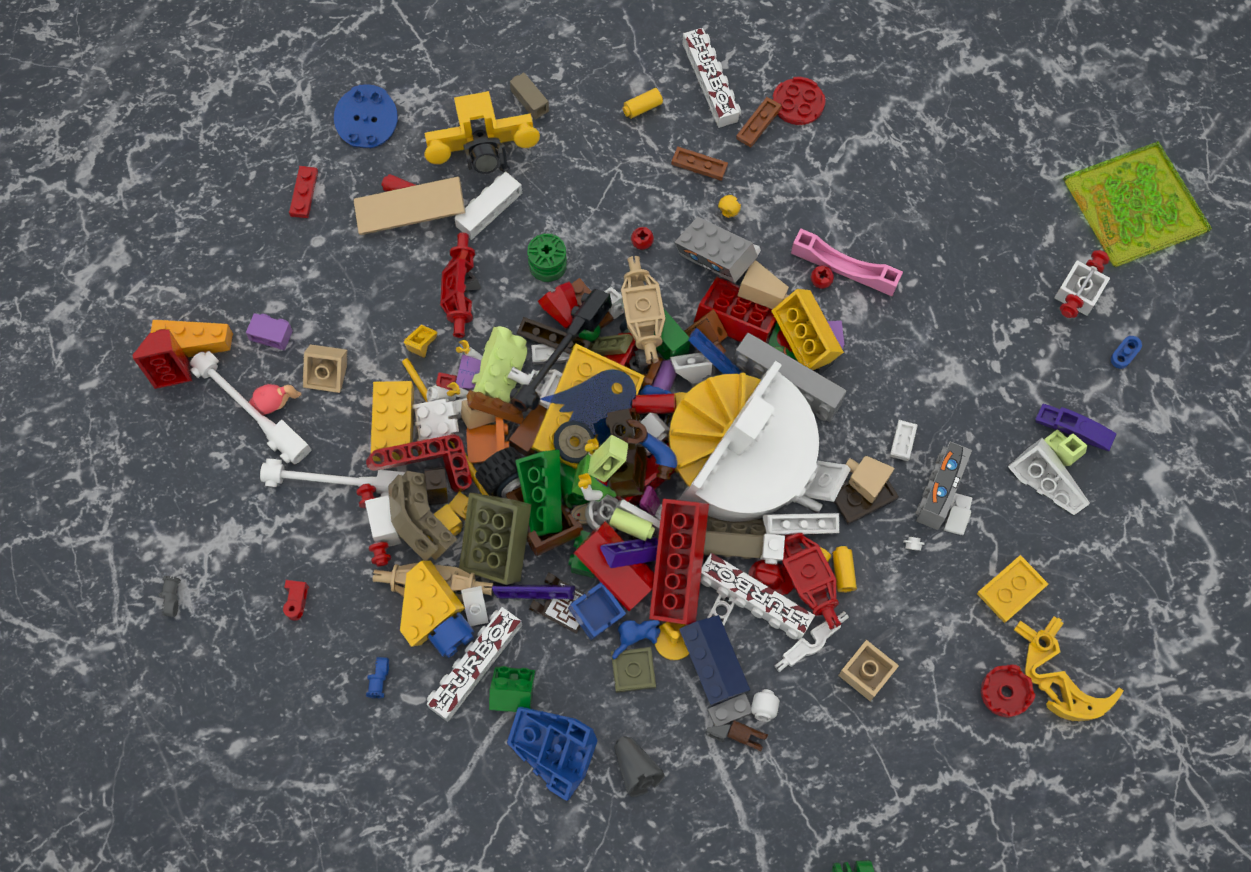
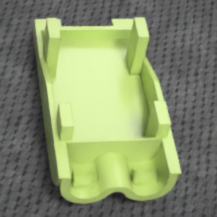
[472,326,527,403]

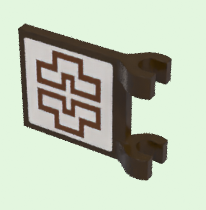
[529,572,587,634]

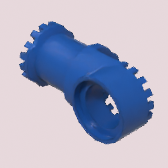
[366,657,389,698]

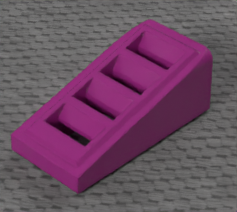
[639,486,660,517]

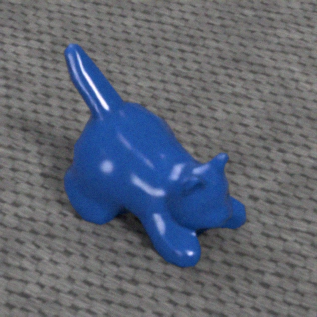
[612,620,661,659]

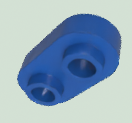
[1111,336,1142,369]

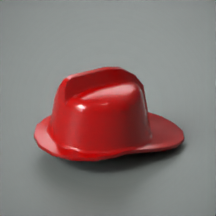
[749,560,794,595]

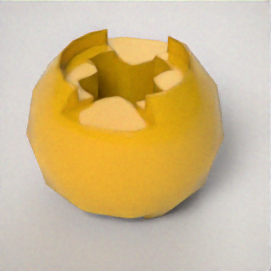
[718,195,741,218]

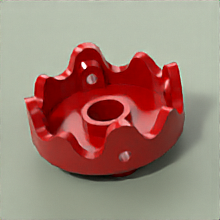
[981,664,1035,718]

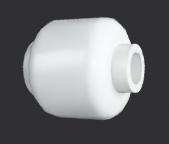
[751,689,780,722]

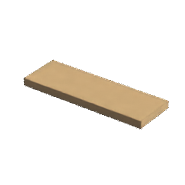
[354,177,465,235]

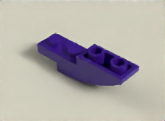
[1035,403,1117,451]

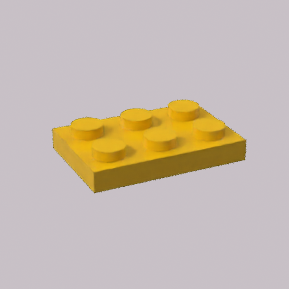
[977,555,1048,623]

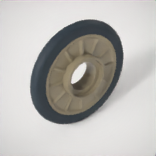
[554,421,595,463]

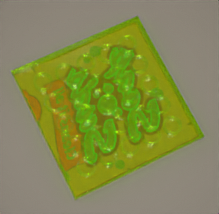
[1063,141,1212,268]

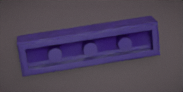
[600,537,658,568]
[492,584,575,599]

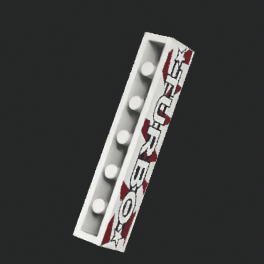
[683,28,741,128]
[700,553,815,640]
[427,607,522,722]

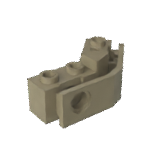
[388,471,457,561]

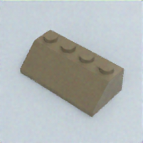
[703,516,779,559]

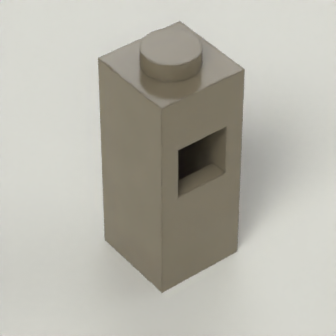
[510,73,549,120]

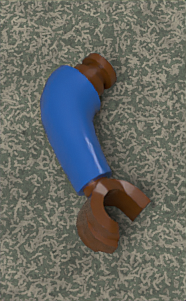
[623,419,678,480]

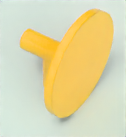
[655,622,689,660]

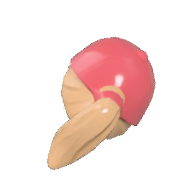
[249,384,301,416]

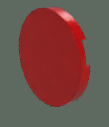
[772,77,825,125]

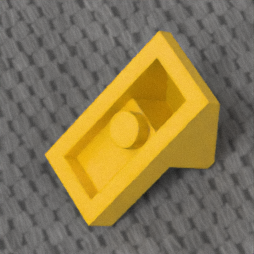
[404,325,438,358]

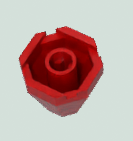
[538,281,579,329]

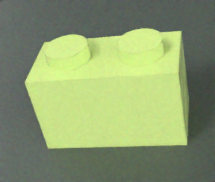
[588,435,628,482]

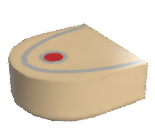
[571,503,588,526]

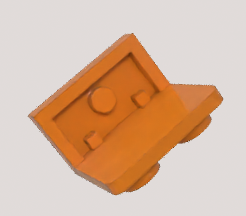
[466,417,509,463]

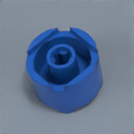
[428,612,475,658]

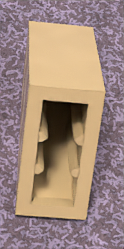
[738,260,789,309]

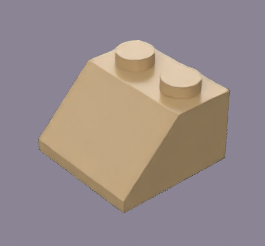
[303,344,347,393]

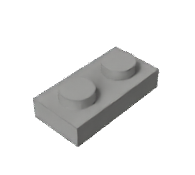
[707,693,752,726]

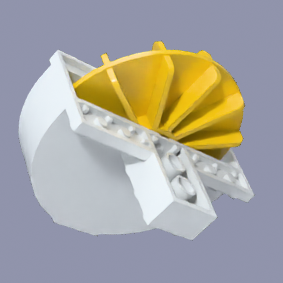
[668,361,819,522]

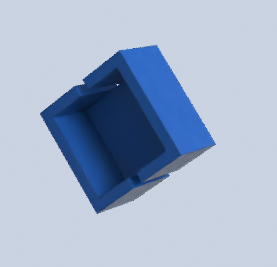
[568,582,626,641]

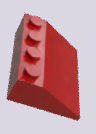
[694,277,777,343]

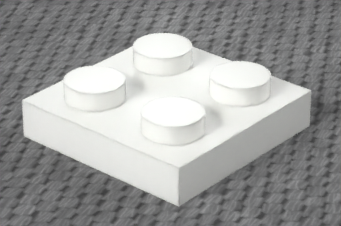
[803,461,851,502]

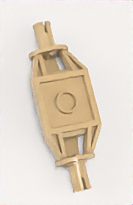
[621,256,665,364]
[373,563,493,603]

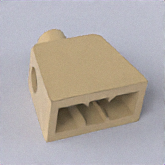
[845,456,895,503]

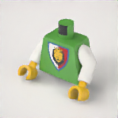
[572,439,616,501]

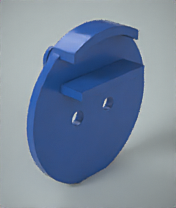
[334,84,398,149]

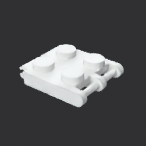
[412,399,459,441]

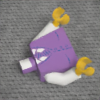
[447,340,483,399]

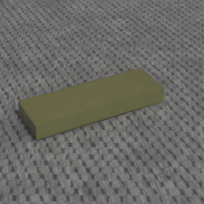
[591,334,634,356]

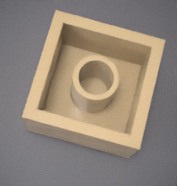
[838,640,899,702]

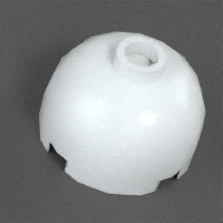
[585,494,619,531]

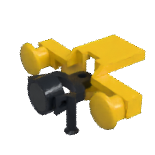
[424,91,540,174]

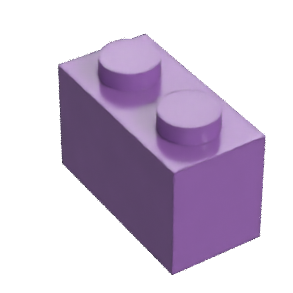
[246,313,293,350]

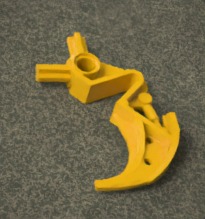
[1014,616,1124,721]

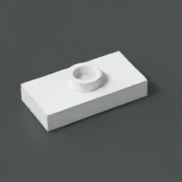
[890,420,917,461]
[461,586,489,626]

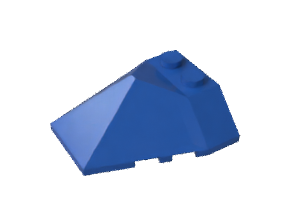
[507,707,598,801]

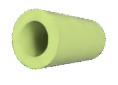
[609,507,655,541]

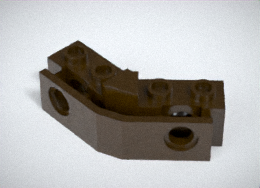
[606,408,647,498]

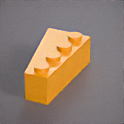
[150,320,233,357]

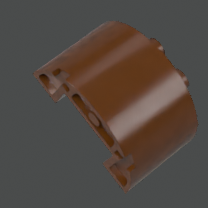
[506,487,583,556]

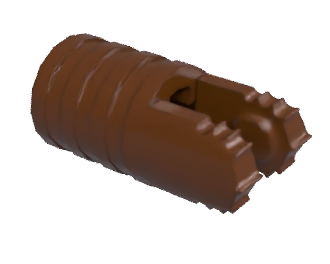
[727,720,768,751]

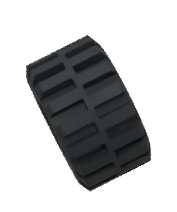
[475,447,522,496]

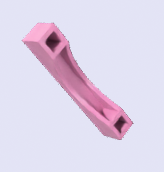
[791,229,903,296]

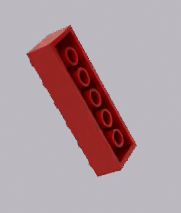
[649,499,709,625]

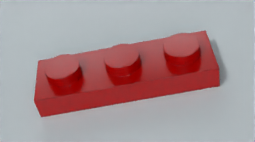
[289,166,318,218]

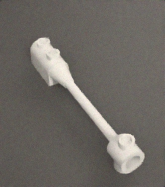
[190,351,312,464]
[260,459,405,497]

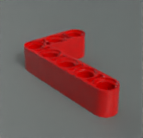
[366,434,472,493]

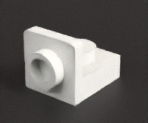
[604,287,624,319]

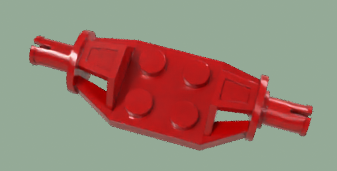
[440,233,475,338]
[782,533,841,629]

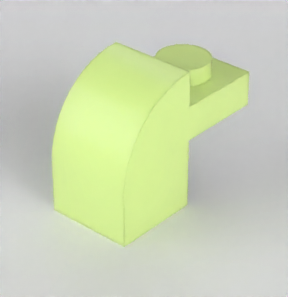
[1044,430,1087,466]

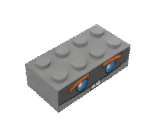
[675,216,758,283]
[915,441,972,530]

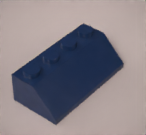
[679,615,750,706]

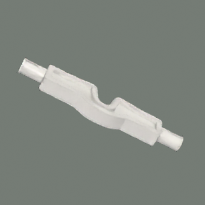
[774,611,849,672]

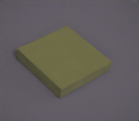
[611,647,656,693]

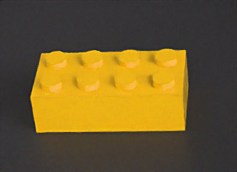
[371,381,414,461]

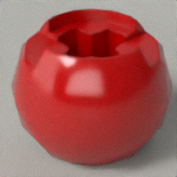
[631,227,654,250]
[811,265,834,289]

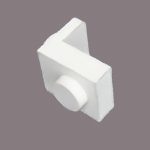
[760,534,785,564]

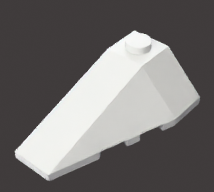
[1008,438,1090,515]

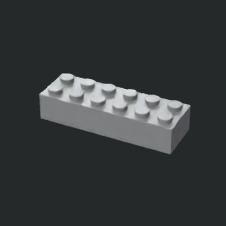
[734,333,847,422]

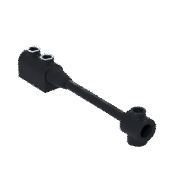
[510,289,612,412]

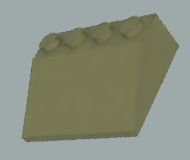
[459,493,531,585]

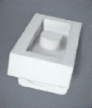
[944,493,972,536]

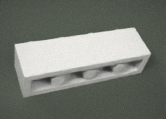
[455,172,522,240]

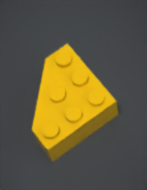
[400,560,465,647]

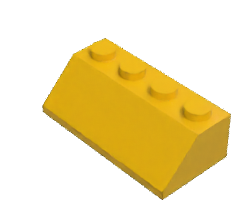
[771,289,844,370]

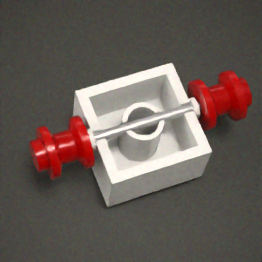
[1055,250,1110,318]
[356,484,402,567]

